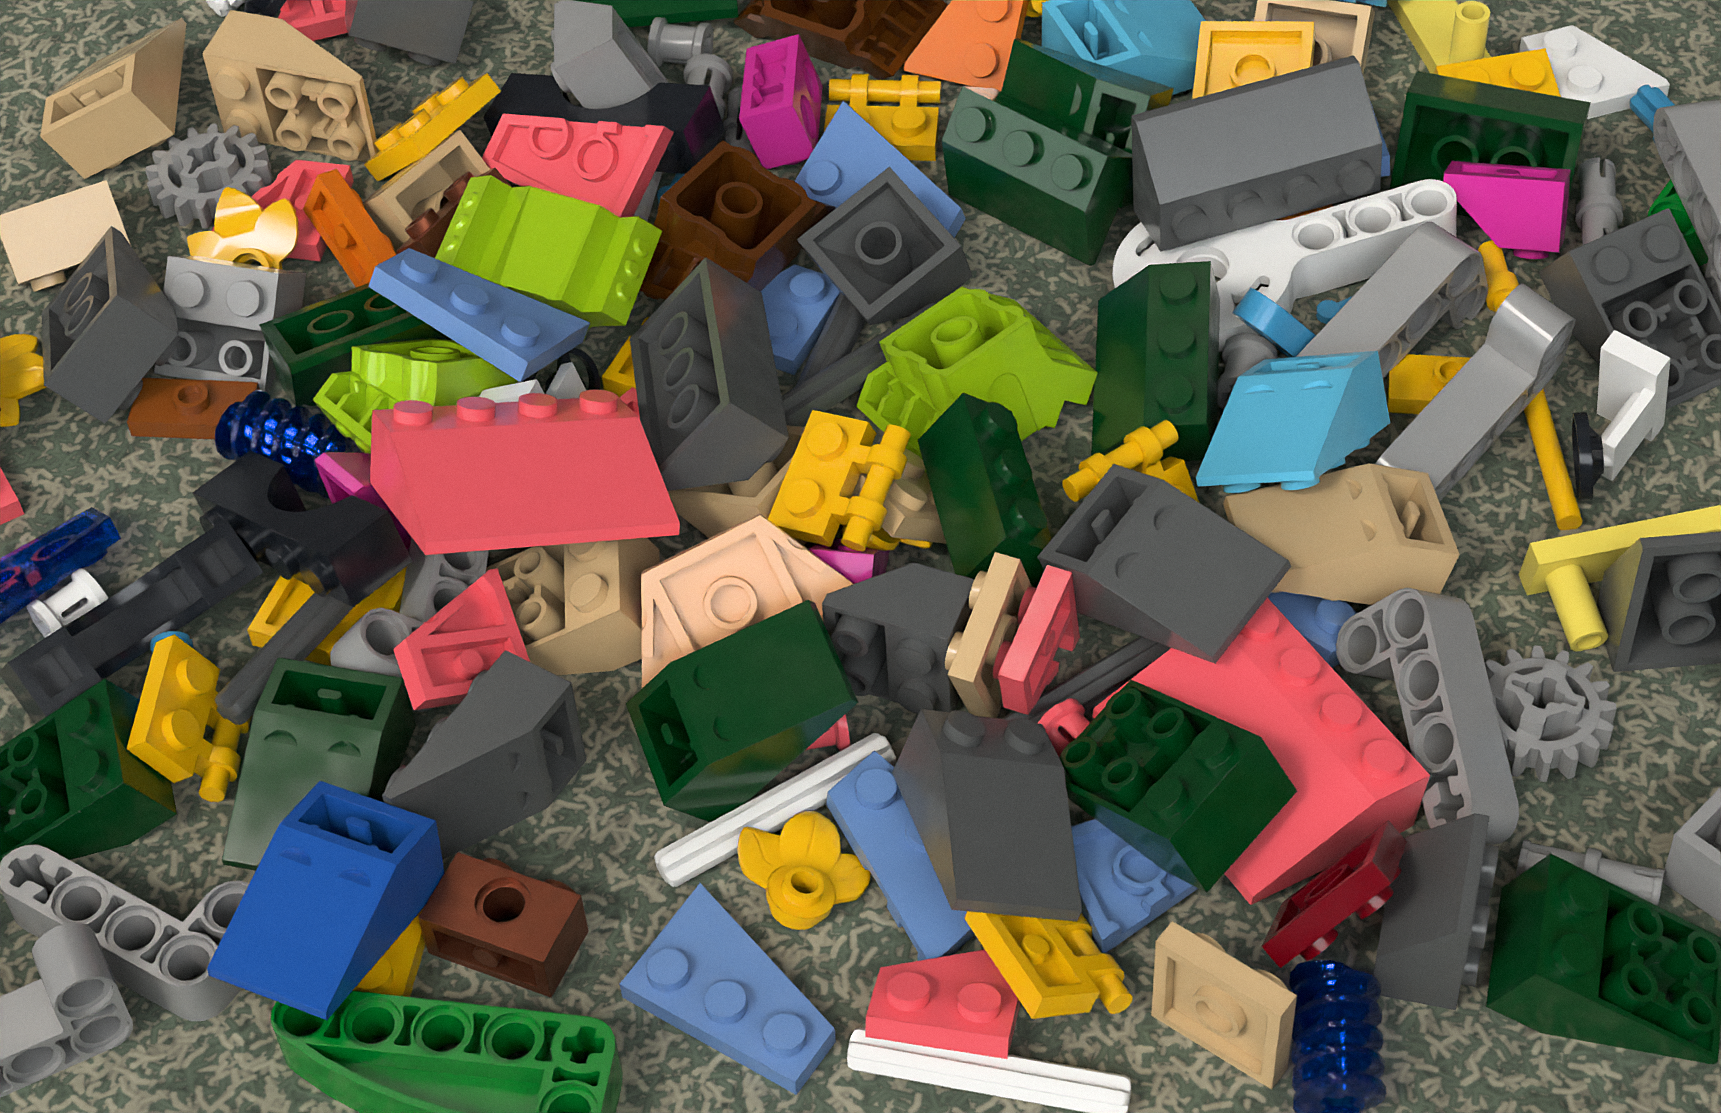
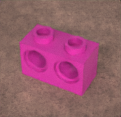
[739,34,823,169]

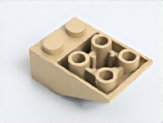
[202,10,379,162]
[40,18,187,179]
[1223,463,1460,605]
[486,538,660,676]

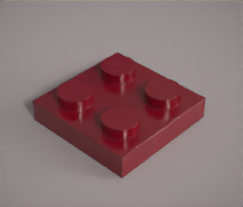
[1261,820,1407,968]

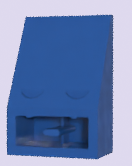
[207,781,445,1020]

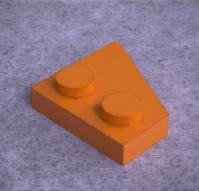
[903,0,1029,91]

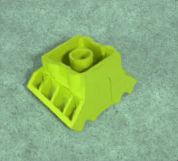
[435,175,662,341]
[856,286,1098,472]
[313,338,517,455]

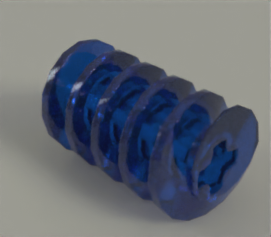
[215,390,353,499]
[1289,960,1386,1113]

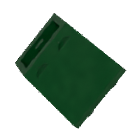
[1002,38,1174,208]
[626,600,859,822]
[222,657,416,871]
[0,679,177,862]
[1059,679,1297,893]
[1486,853,1721,1065]

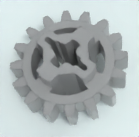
[145,123,273,229]
[1485,646,1617,782]

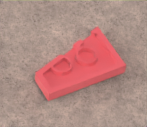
[482,114,674,217]

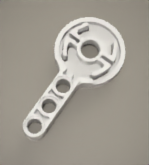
[1112,179,1457,352]

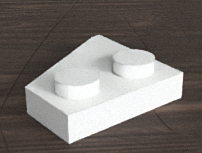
[1519,25,1670,119]

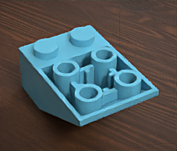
[1042,0,1206,95]
[1196,351,1390,493]

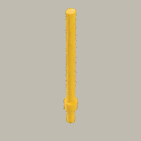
[1478,241,1583,530]

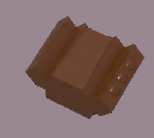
[733,0,949,80]
[639,140,836,300]

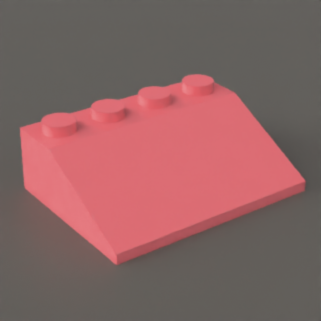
[370,390,680,555]
[1092,597,1430,905]

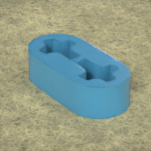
[1232,287,1316,358]

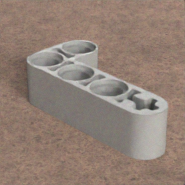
[1653,99,1721,311]
[1296,221,1488,379]
[1375,283,1576,502]
[330,538,489,712]
[1336,588,1519,845]
[0,845,249,1021]
[0,923,133,1098]

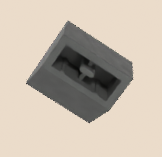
[822,562,975,714]
[1370,813,1499,1010]

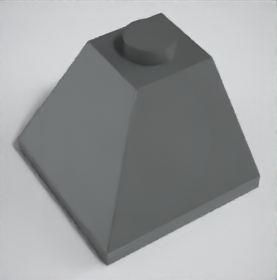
[797,167,972,325]

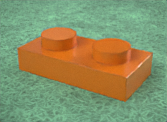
[303,169,396,287]

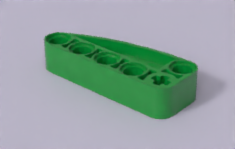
[270,991,622,1113]

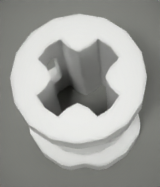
[27,568,109,638]

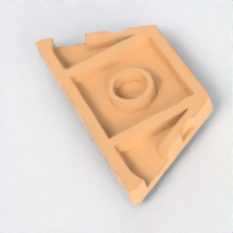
[641,513,854,688]

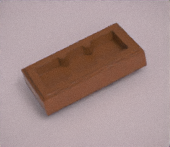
[127,378,262,441]

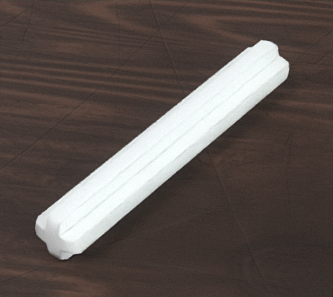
[654,733,896,887]
[847,1028,1132,1113]

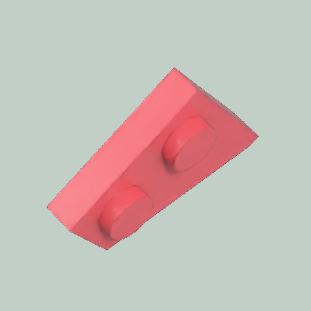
[393,568,530,710]

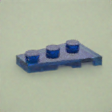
[0,507,121,624]

